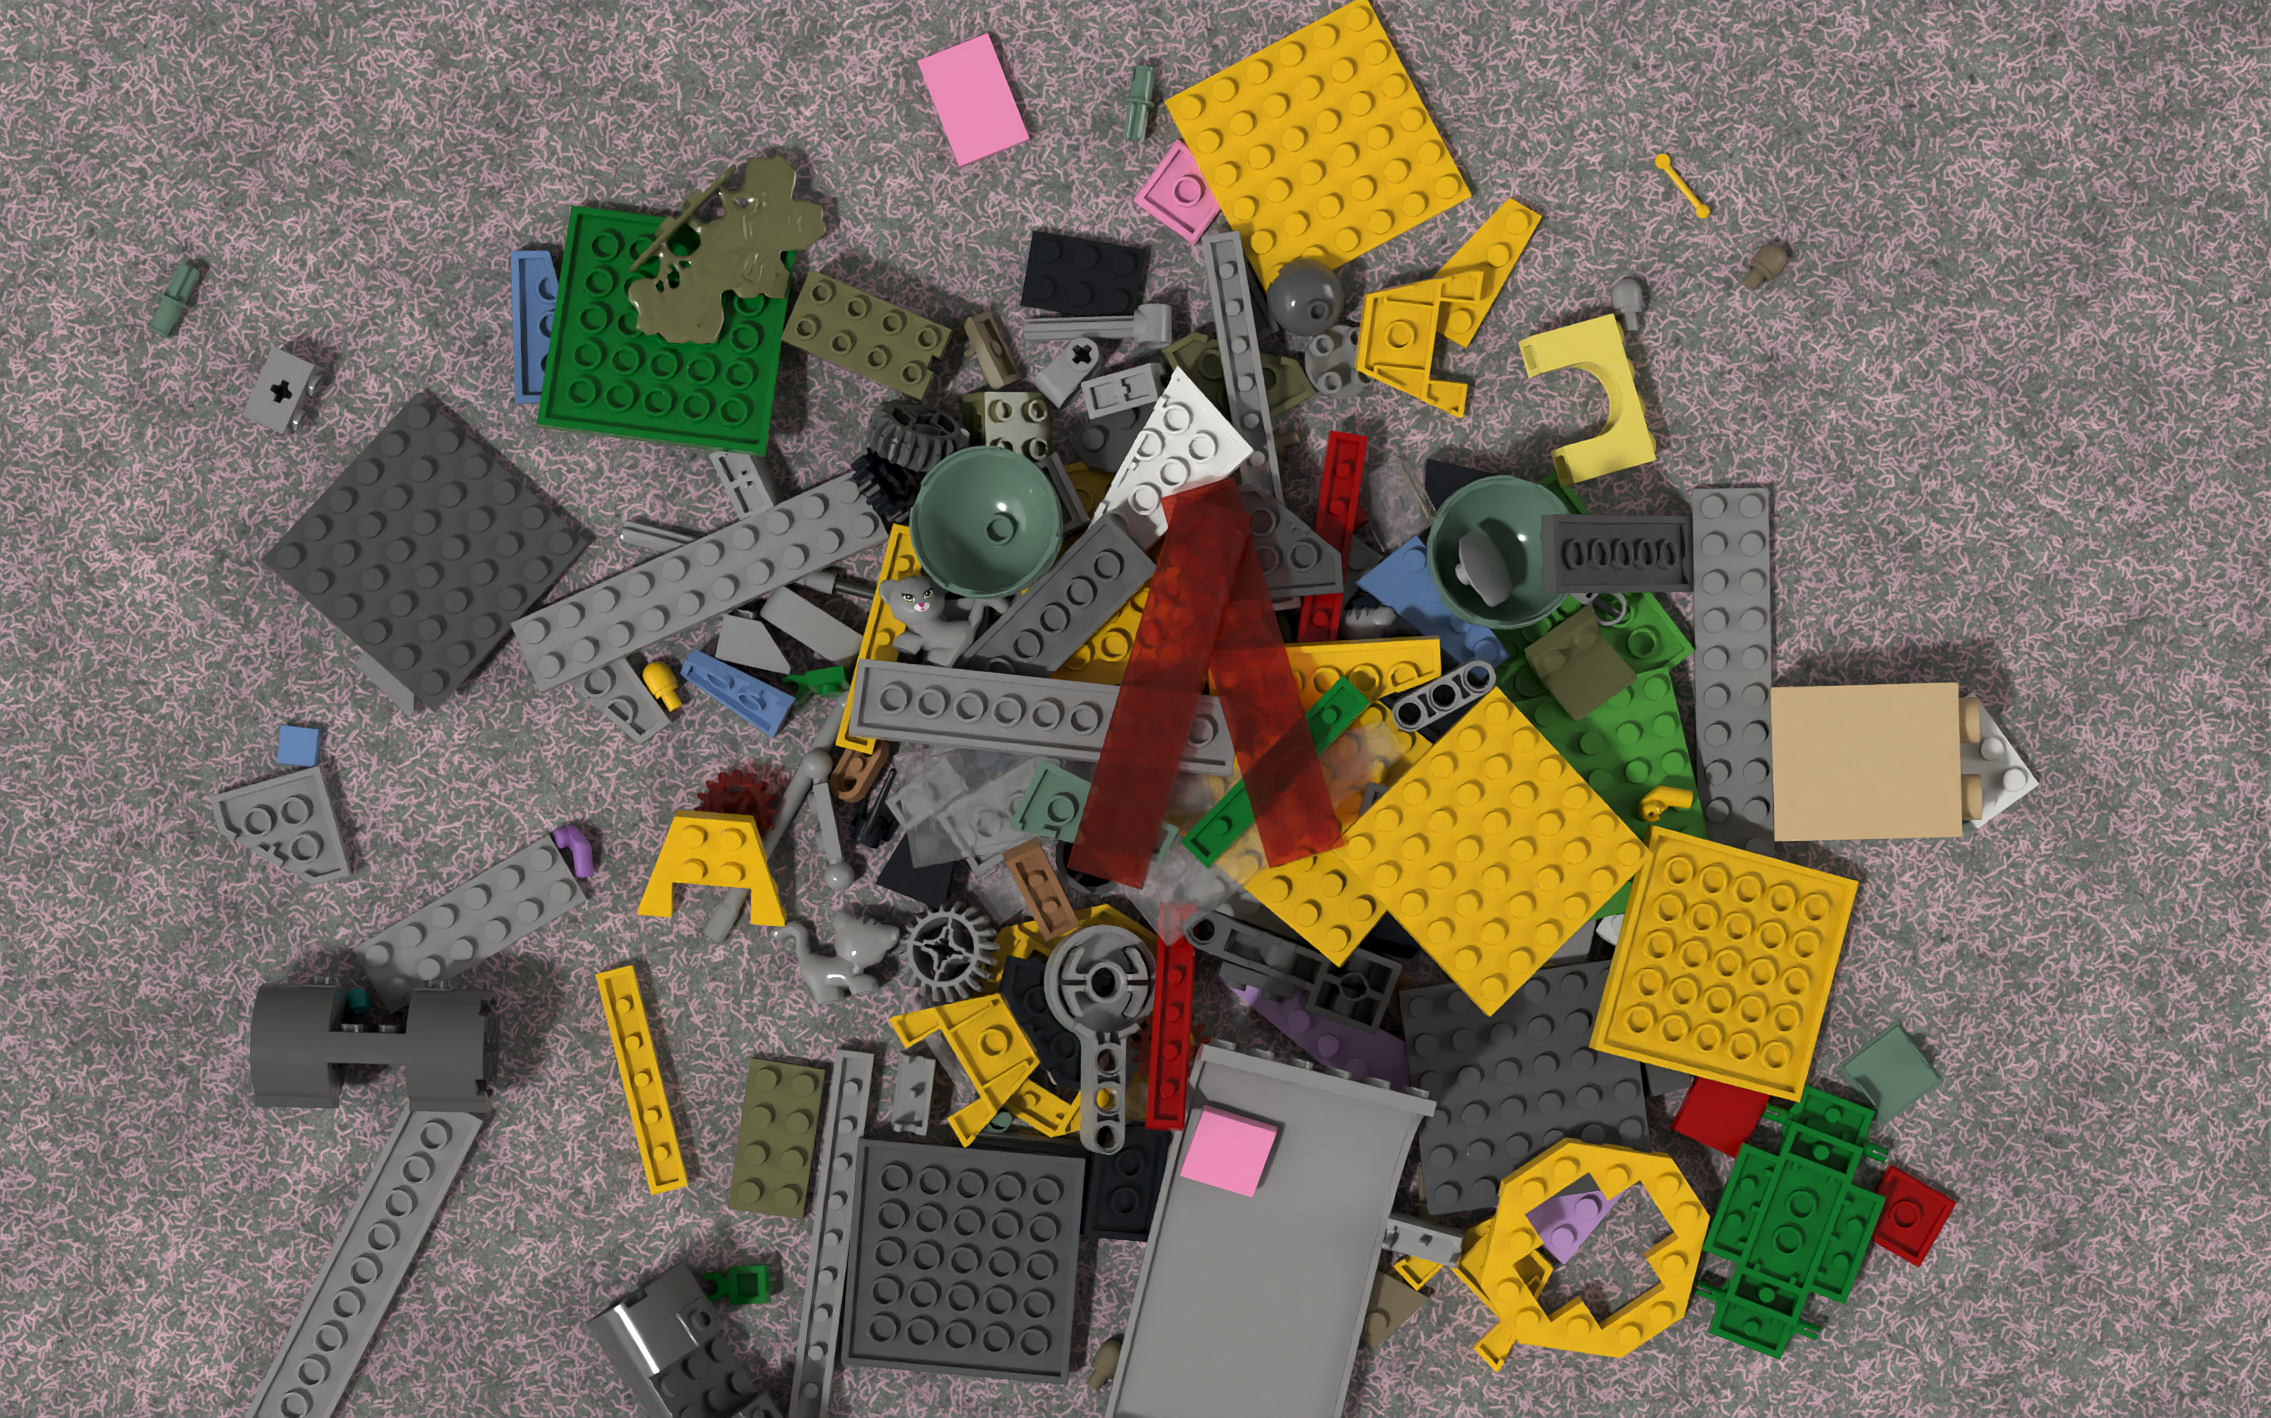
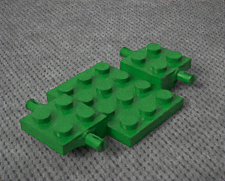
[1694,1084,1889,1360]

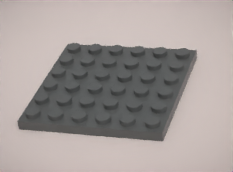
[262,392,588,713]
[1397,957,1651,1216]
[841,1137,1086,1385]

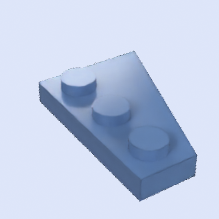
[679,649,796,739]

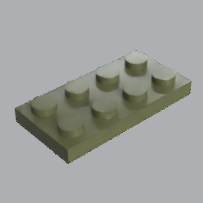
[728,1057,826,1220]

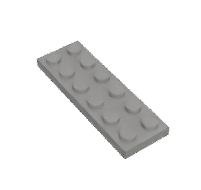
[353,834,588,1014]

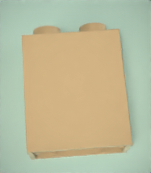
[1770,682,1982,841]

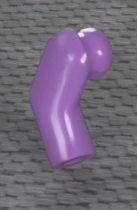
[553,824,594,877]

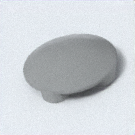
[1305,324,1375,399]
[1455,532,1512,607]

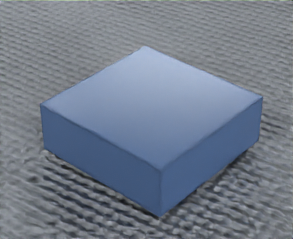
[277,725,321,767]

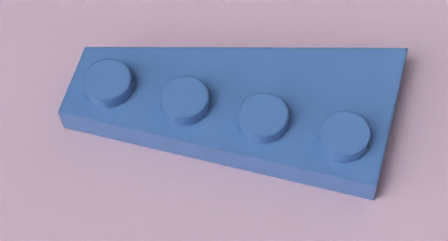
[1355,535,1511,679]

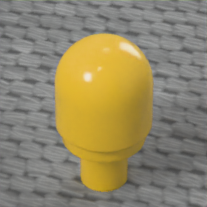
[642,661,683,712]

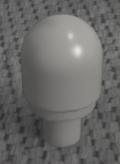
[1612,279,1644,333]

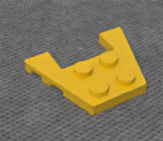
[1354,269,1484,418]
[638,810,787,927]
[888,993,1040,1148]
[1393,1214,1554,1373]

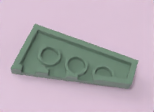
[1008,759,1181,864]

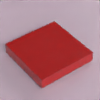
[1670,1076,1771,1158]
[1870,1163,1957,1268]

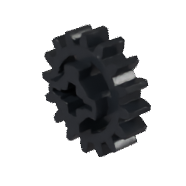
[851,447,919,524]

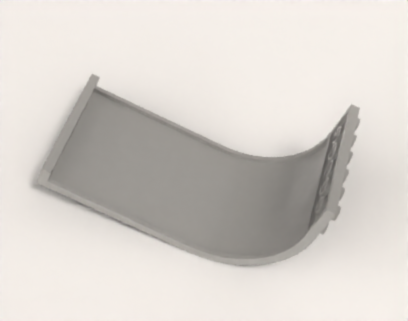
[1104,1038,1437,1418]

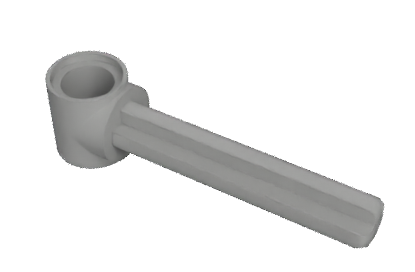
[1023,303,1172,349]

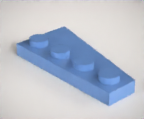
[511,250,559,404]

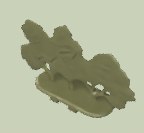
[628,155,826,344]

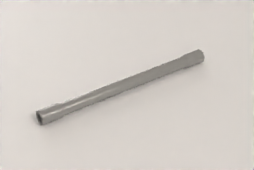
[703,669,855,943]

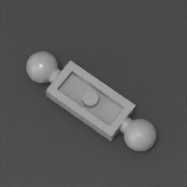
[802,749,855,891]

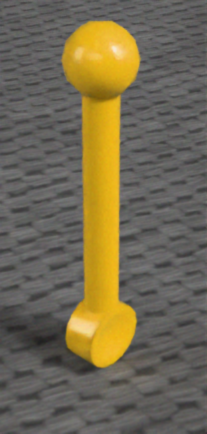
[1655,154,1710,219]

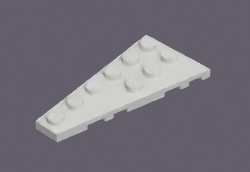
[1086,365,1256,551]

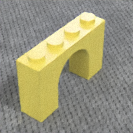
[1518,313,1657,488]

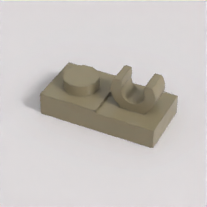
[954,311,1023,391]

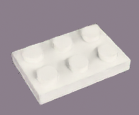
[1960,692,2039,829]

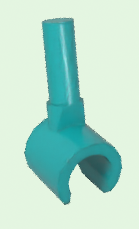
[346,988,371,1015]

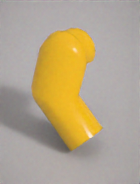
[1638,785,1693,823]

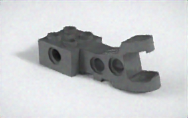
[1184,910,1403,1036]

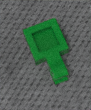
[782,665,852,706]

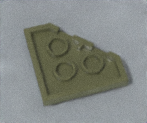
[1160,332,1316,424]

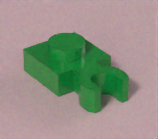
[703,1264,771,1305]

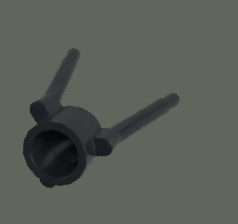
[851,768,900,849]

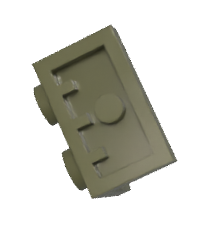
[962,392,1052,463]
[1524,606,1637,721]

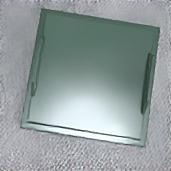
[1837,1020,1944,1126]

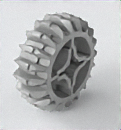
[898,900,1001,1003]

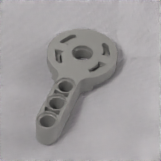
[1044,924,1156,1155]

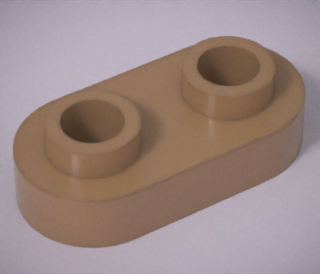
[829,739,889,803]

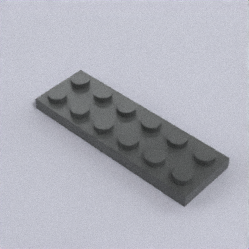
[952,512,1161,678]
[1540,514,1694,594]

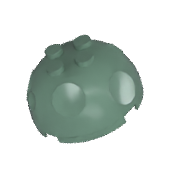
[909,446,1063,600]
[1427,475,1570,630]

